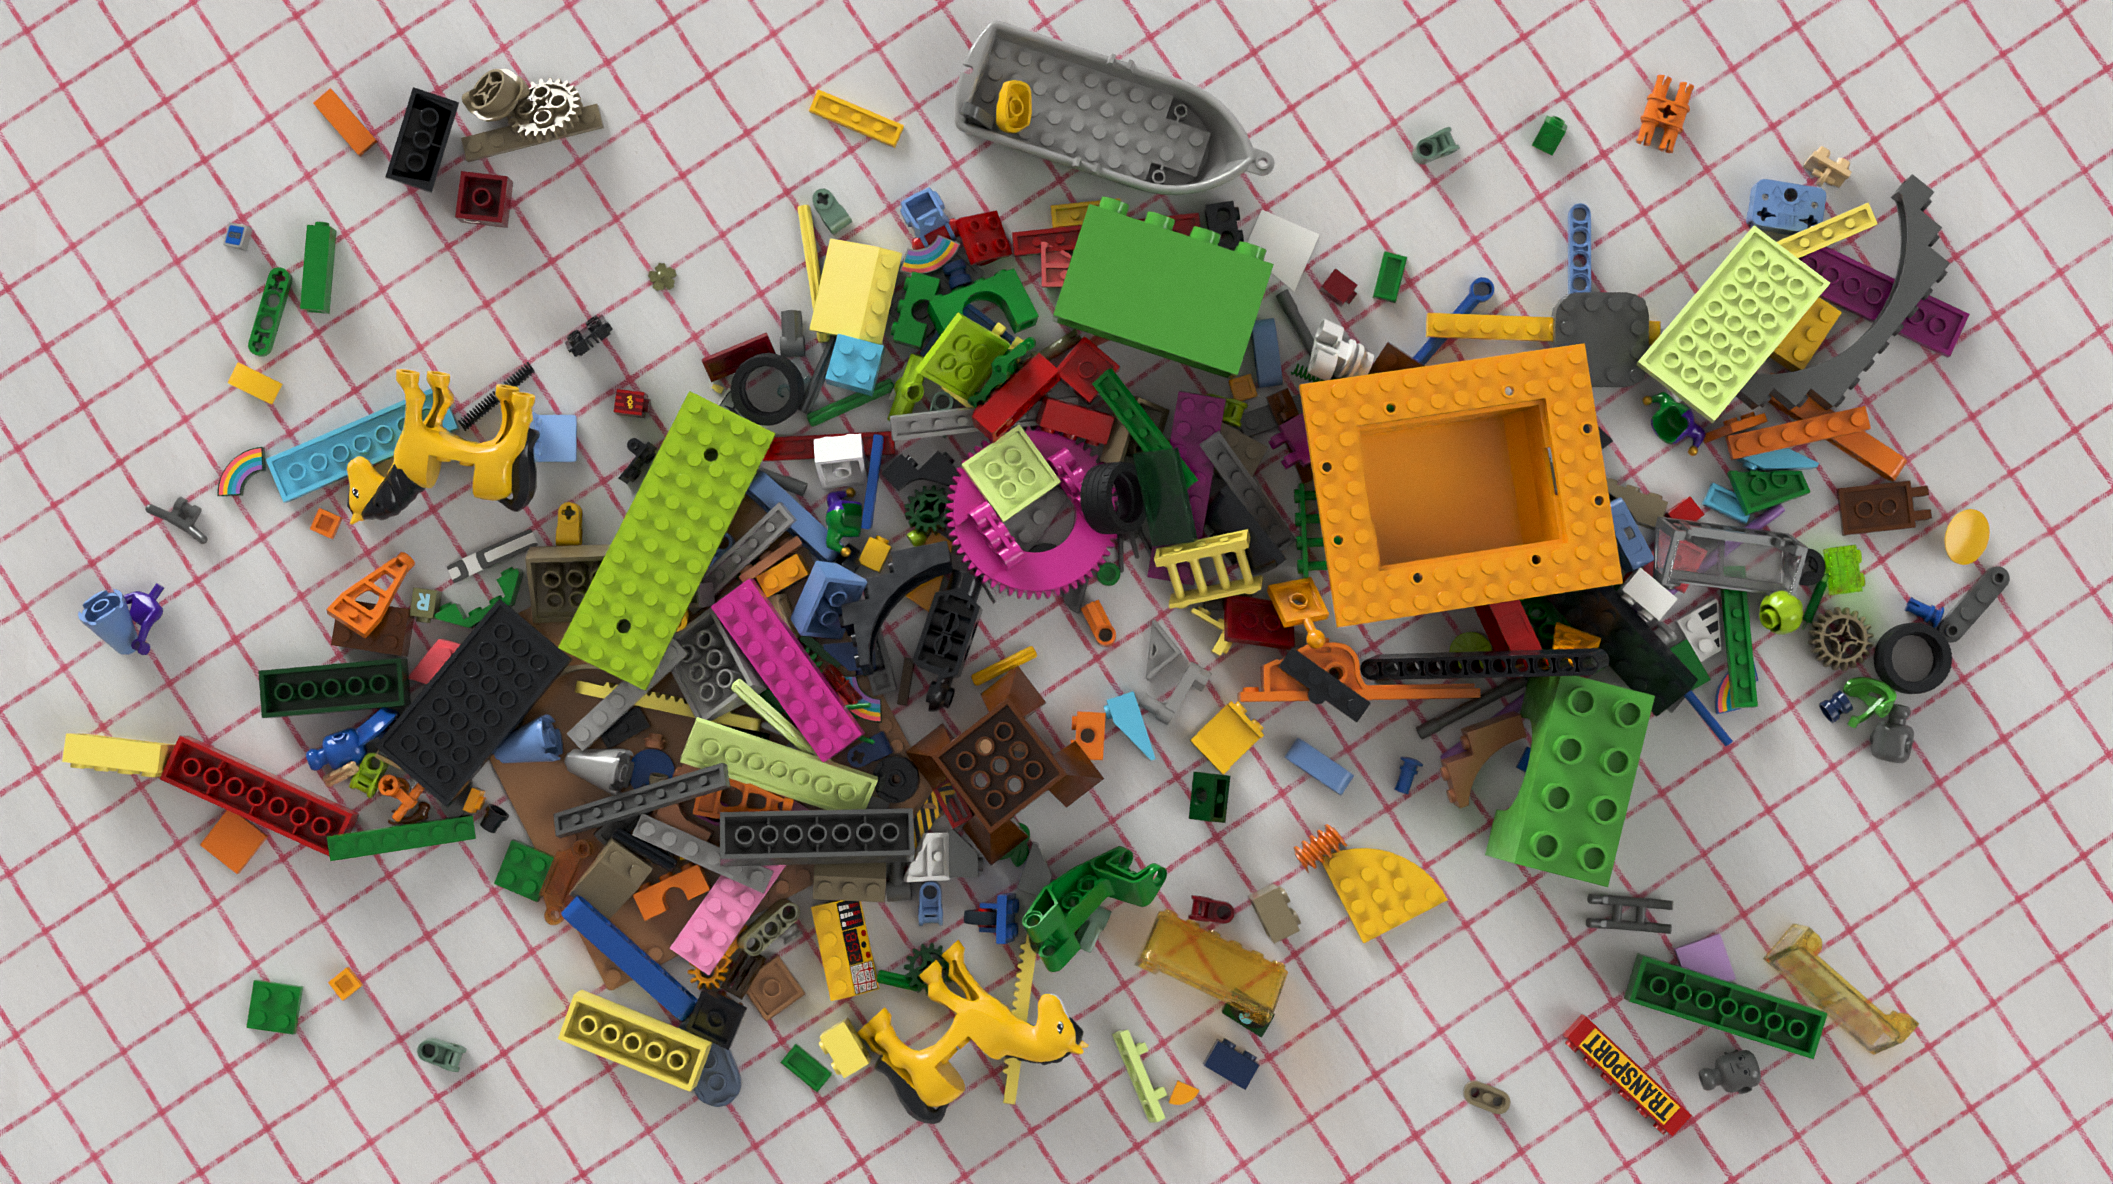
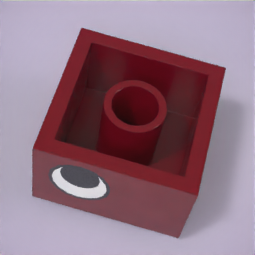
[455,171,513,228]

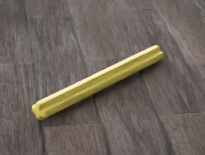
[798,205,830,343]

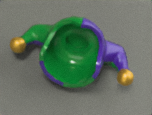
[1642,392,1706,456]
[826,487,862,557]

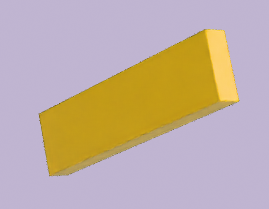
[809,89,904,148]

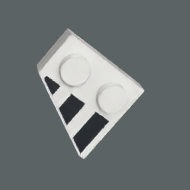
[1675,599,1721,662]

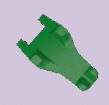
[968,337,1036,408]

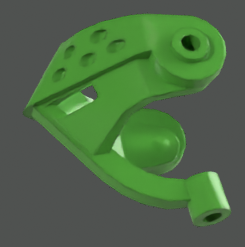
[1843,677,1897,728]

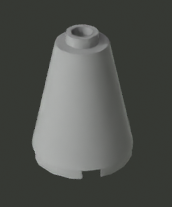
[564,749,634,795]

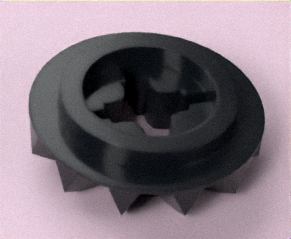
[1787,548,1826,586]

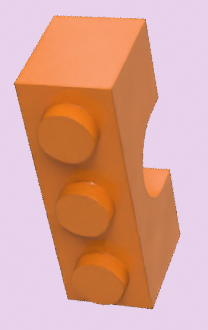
[633,862,712,921]

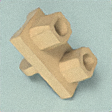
[1803,146,1852,188]

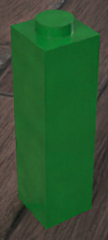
[300,222,337,314]

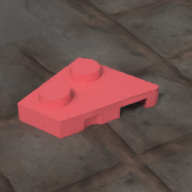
[408,639,461,684]

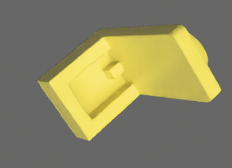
[1190,606,1233,656]

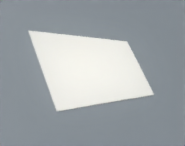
[1247,210,1320,292]

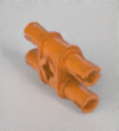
[1636,75,1694,153]

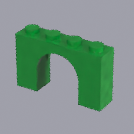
[927,268,1039,336]

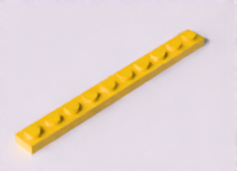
[1426,313,1661,346]

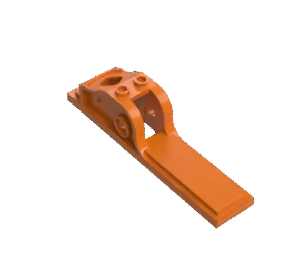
[1237,638,1481,702]

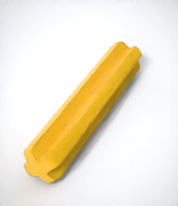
[971,646,1037,686]

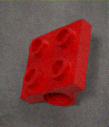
[955,210,1012,266]

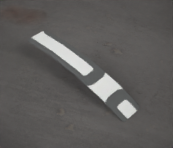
[447,529,538,583]

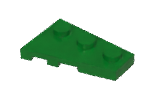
[1727,471,1811,516]

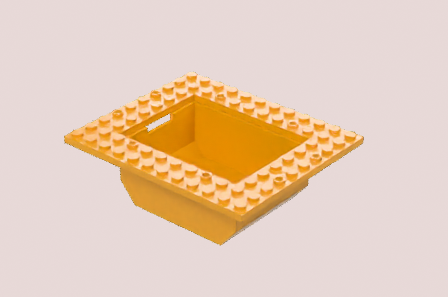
[1299,343,1623,628]

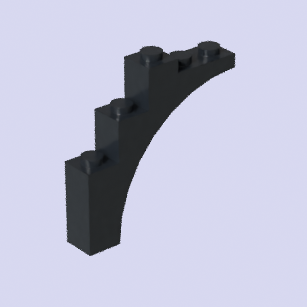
[838,541,954,676]

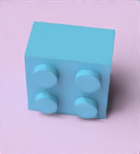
[825,334,885,396]

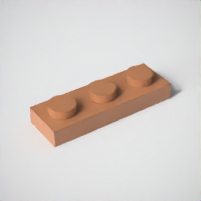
[739,536,802,584]

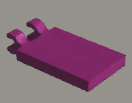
[1268,413,1311,470]

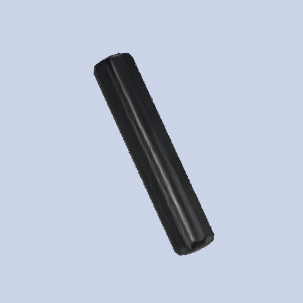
[612,828,677,872]

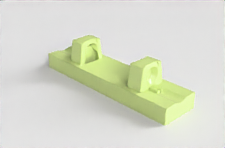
[1112,1029,1167,1123]

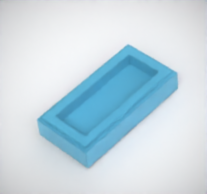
[1701,483,1751,524]

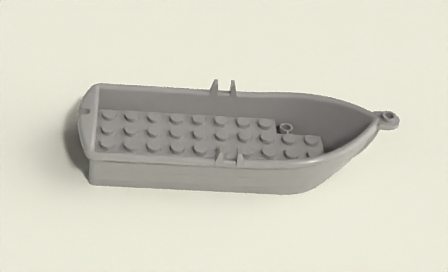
[955,20,1275,195]

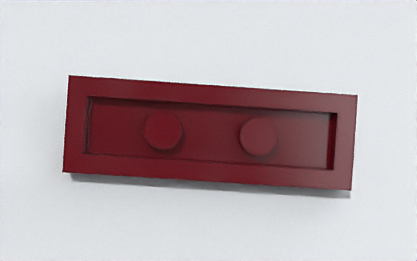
[702,332,776,383]

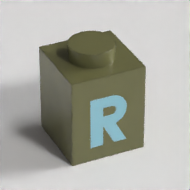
[409,587,442,623]

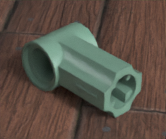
[1076,906,1112,953]

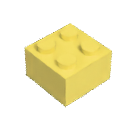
[819,1017,872,1078]

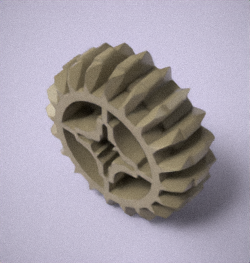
[1808,607,1874,671]

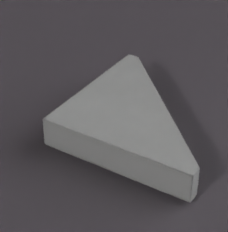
[1146,619,1182,680]

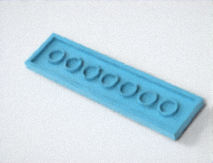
[266,389,459,503]

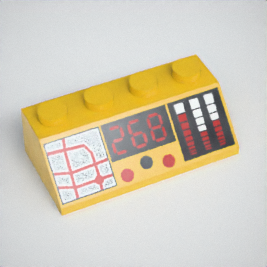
[811,900,880,1001]

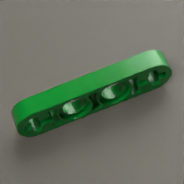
[248,267,292,357]

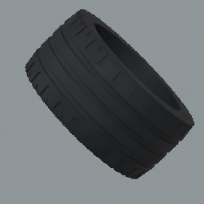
[731,353,804,426]
[1080,462,1149,534]
[1873,623,1952,694]

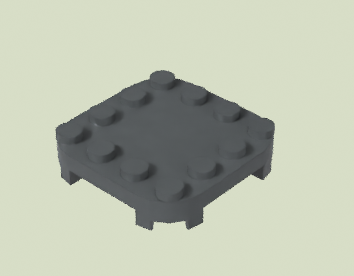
[1551,292,1649,387]

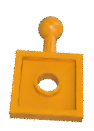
[1267,577,1329,649]

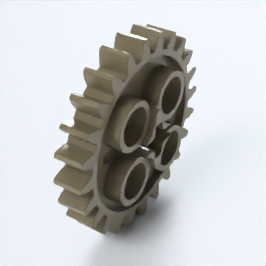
[506,78,583,143]

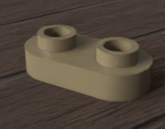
[1463,1080,1510,1114]

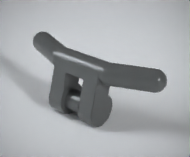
[145,497,208,544]

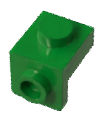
[1532,116,1568,156]

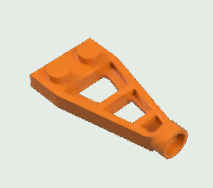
[326,552,415,639]
[693,778,794,819]

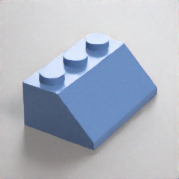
[790,561,868,639]

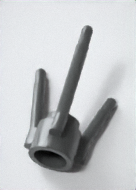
[1117,526,1152,573]

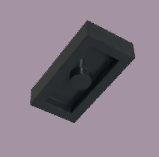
[601,706,651,749]

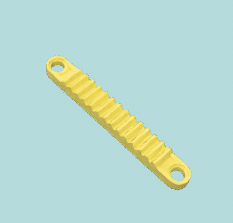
[575,680,761,731]
[1003,934,1038,1105]

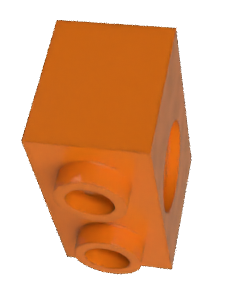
[1071,711,1106,760]

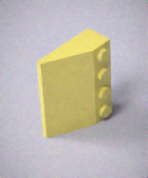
[809,238,902,345]

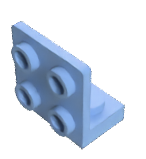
[529,412,577,462]

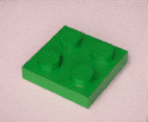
[494,839,557,902]
[246,980,303,1035]

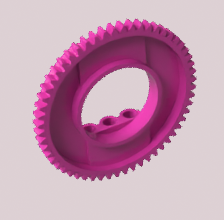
[945,426,1118,600]

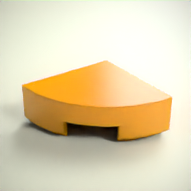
[1168,1080,1200,1105]

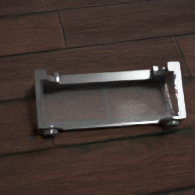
[1653,516,1808,596]

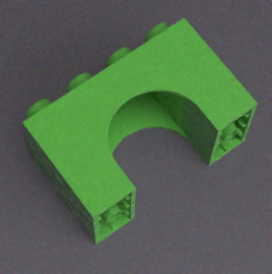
[1485,676,1655,887]

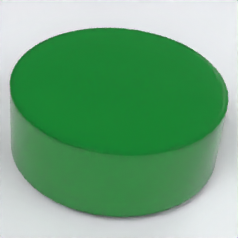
[1097,562,1120,586]

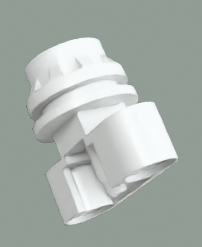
[1307,319,1374,381]

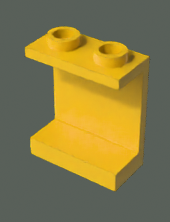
[1189,701,1264,775]

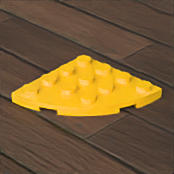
[1322,848,1448,943]

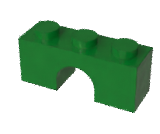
[890,271,941,350]

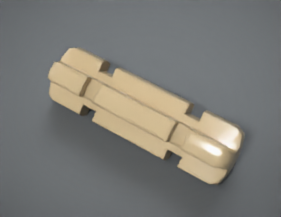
[322,761,359,787]

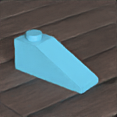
[1737,448,1819,471]
[1103,691,1156,761]

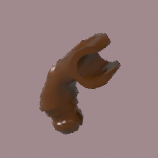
[388,802,431,826]

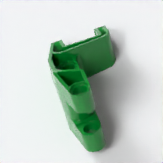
[1022,846,1167,972]

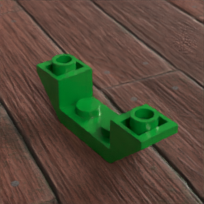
[434,567,524,629]

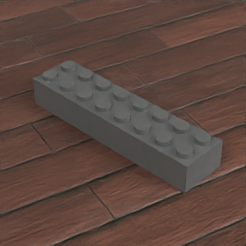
[720,808,915,867]

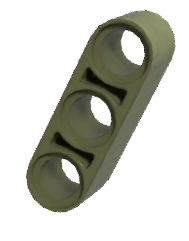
[737,898,800,956]

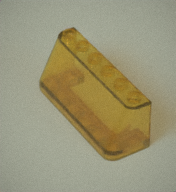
[1134,909,1288,1026]

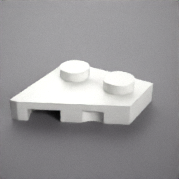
[903,832,950,882]

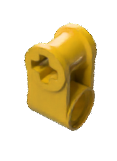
[556,502,583,546]

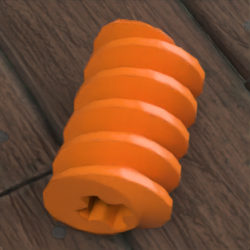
[1293,824,1347,873]

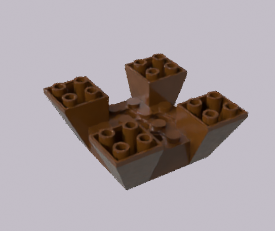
[905,665,1104,866]

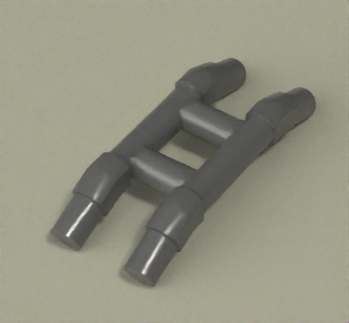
[1586,894,1673,934]

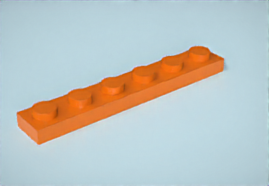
[1726,406,1871,460]

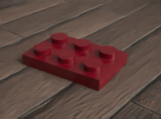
[1224,595,1295,650]

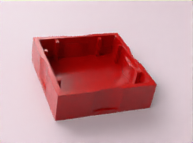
[1474,600,1549,679]

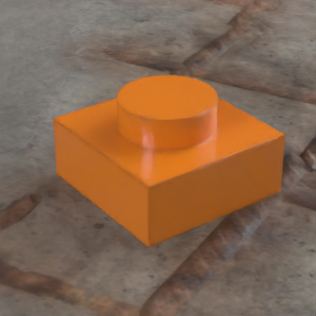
[310,508,343,539]

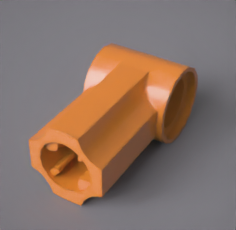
[1081,599,1116,648]

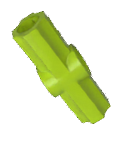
[887,353,925,421]

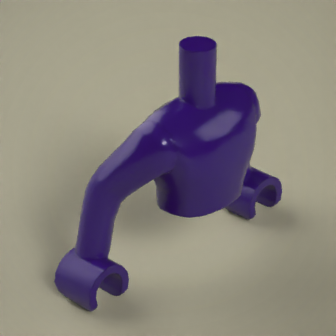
[124,583,164,655]

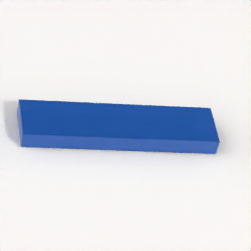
[861,434,884,529]

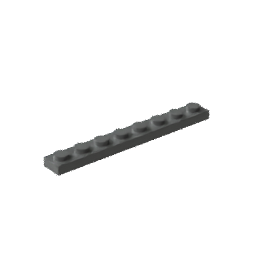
[553,763,730,838]

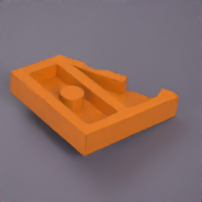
[1703,412,1768,444]

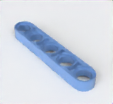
[1568,203,1591,294]

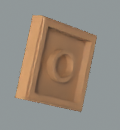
[740,955,806,1022]

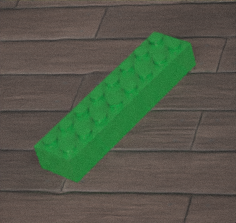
[1624,953,1828,1059]

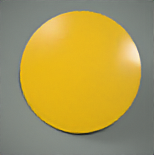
[1944,509,1990,565]

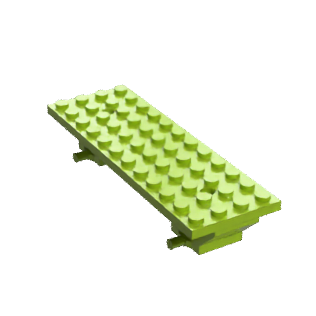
[558,391,776,691]

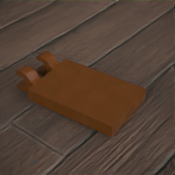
[1837,481,1932,536]

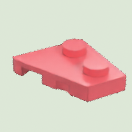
[1041,242,1072,288]

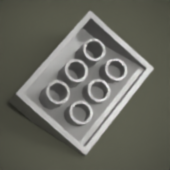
[671,607,767,721]

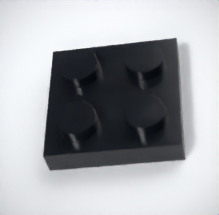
[686,987,747,1050]

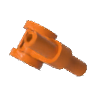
[378,774,425,822]

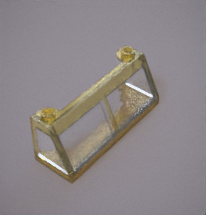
[1763,923,1919,1055]

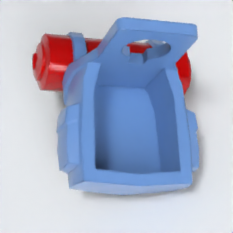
[900,187,960,250]

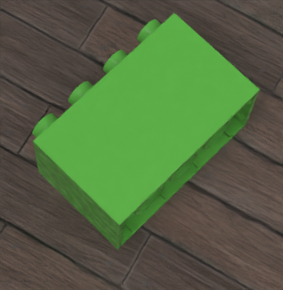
[1053,196,1274,380]

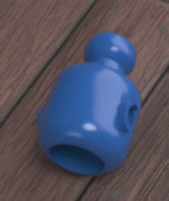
[306,727,368,771]

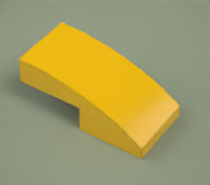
[227,362,283,405]

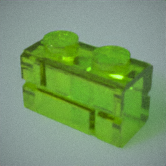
[1823,545,1865,596]

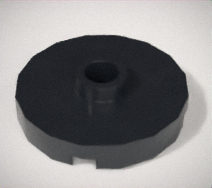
[873,755,920,803]

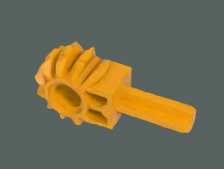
[687,924,748,990]

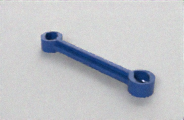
[1413,277,1494,365]

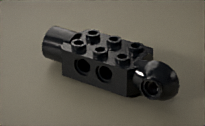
[913,569,983,712]

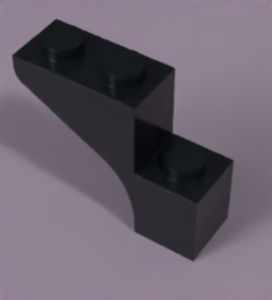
[881,451,962,492]

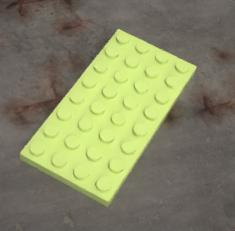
[1636,226,1830,424]

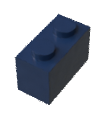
[1203,1038,1260,1090]

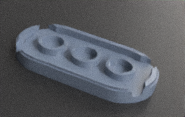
[679,1016,742,1107]

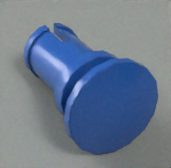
[1904,597,1944,628]
[1394,757,1423,794]

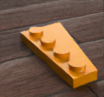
[1552,622,1601,667]

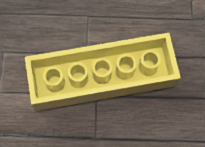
[558,989,713,1092]

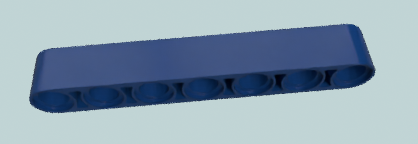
[561,895,698,1022]

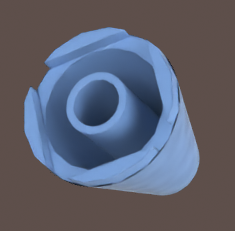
[78,589,138,655]
[494,715,563,763]

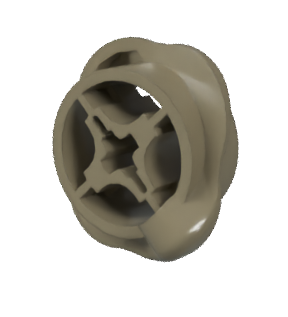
[462,69,530,122]

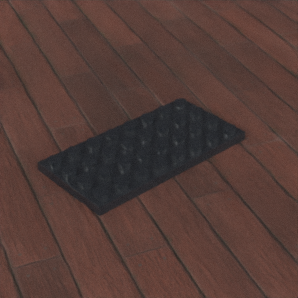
[375,599,573,807]

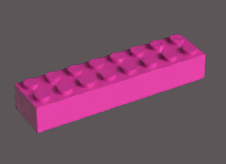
[711,579,865,763]

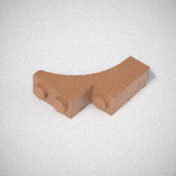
[1440,711,1527,808]

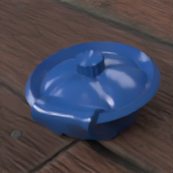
[356,707,400,747]

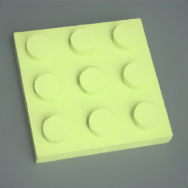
[961,424,1061,523]

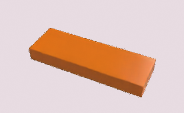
[313,88,378,157]

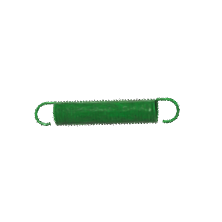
[1802,574,1829,630]

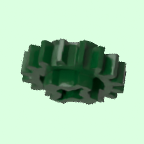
[904,485,953,536]
[904,943,952,996]

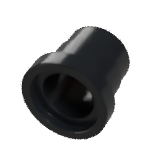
[480,804,509,833]

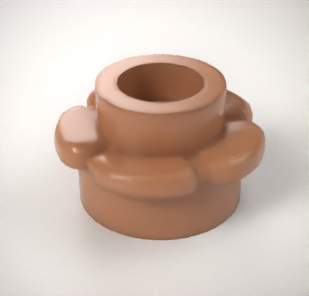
[643,733,667,750]

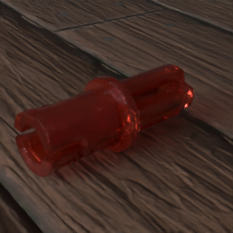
[822,664,863,705]

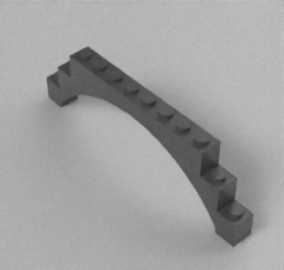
[1736,174,1950,410]

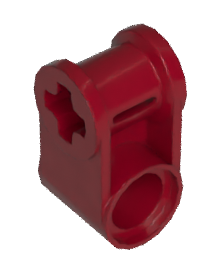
[1188,895,1235,924]

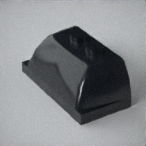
[385,87,459,193]
[1205,485,1286,576]

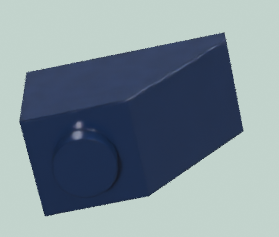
[823,642,876,675]

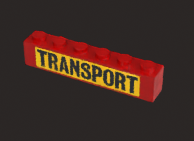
[1563,1014,1692,1137]

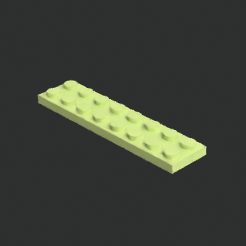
[680,717,878,810]

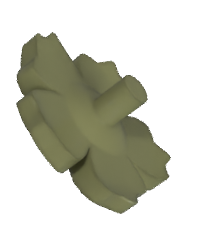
[648,263,677,291]

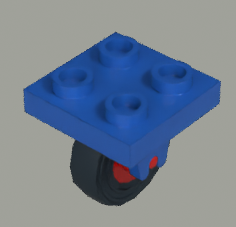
[964,893,1019,944]

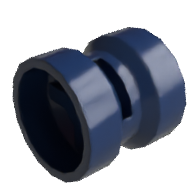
[942,259,972,290]
[1819,690,1853,723]

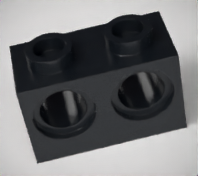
[1204,201,1244,251]

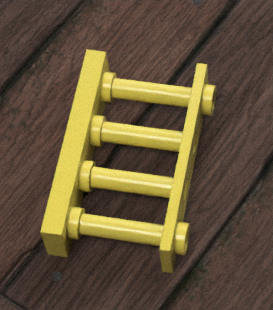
[1154,529,1263,609]

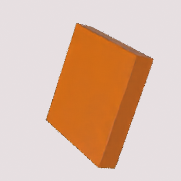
[200,810,268,874]

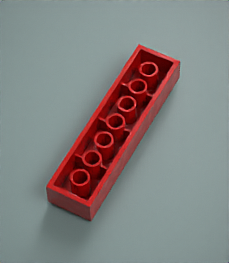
[160,736,360,857]

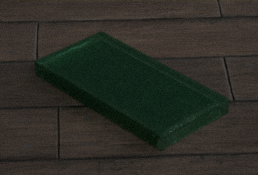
[1133,447,1198,546]

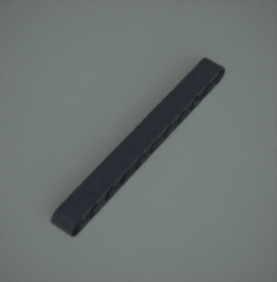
[1360,648,1609,680]

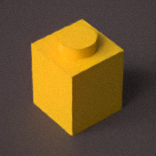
[859,535,892,573]

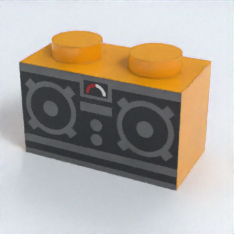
[756,554,811,598]

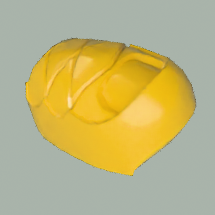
[996,80,1032,133]

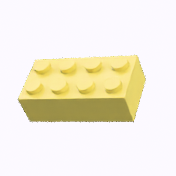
[62,733,175,777]

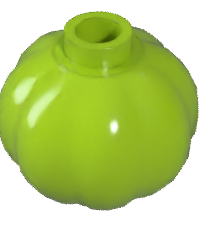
[1759,590,1803,635]

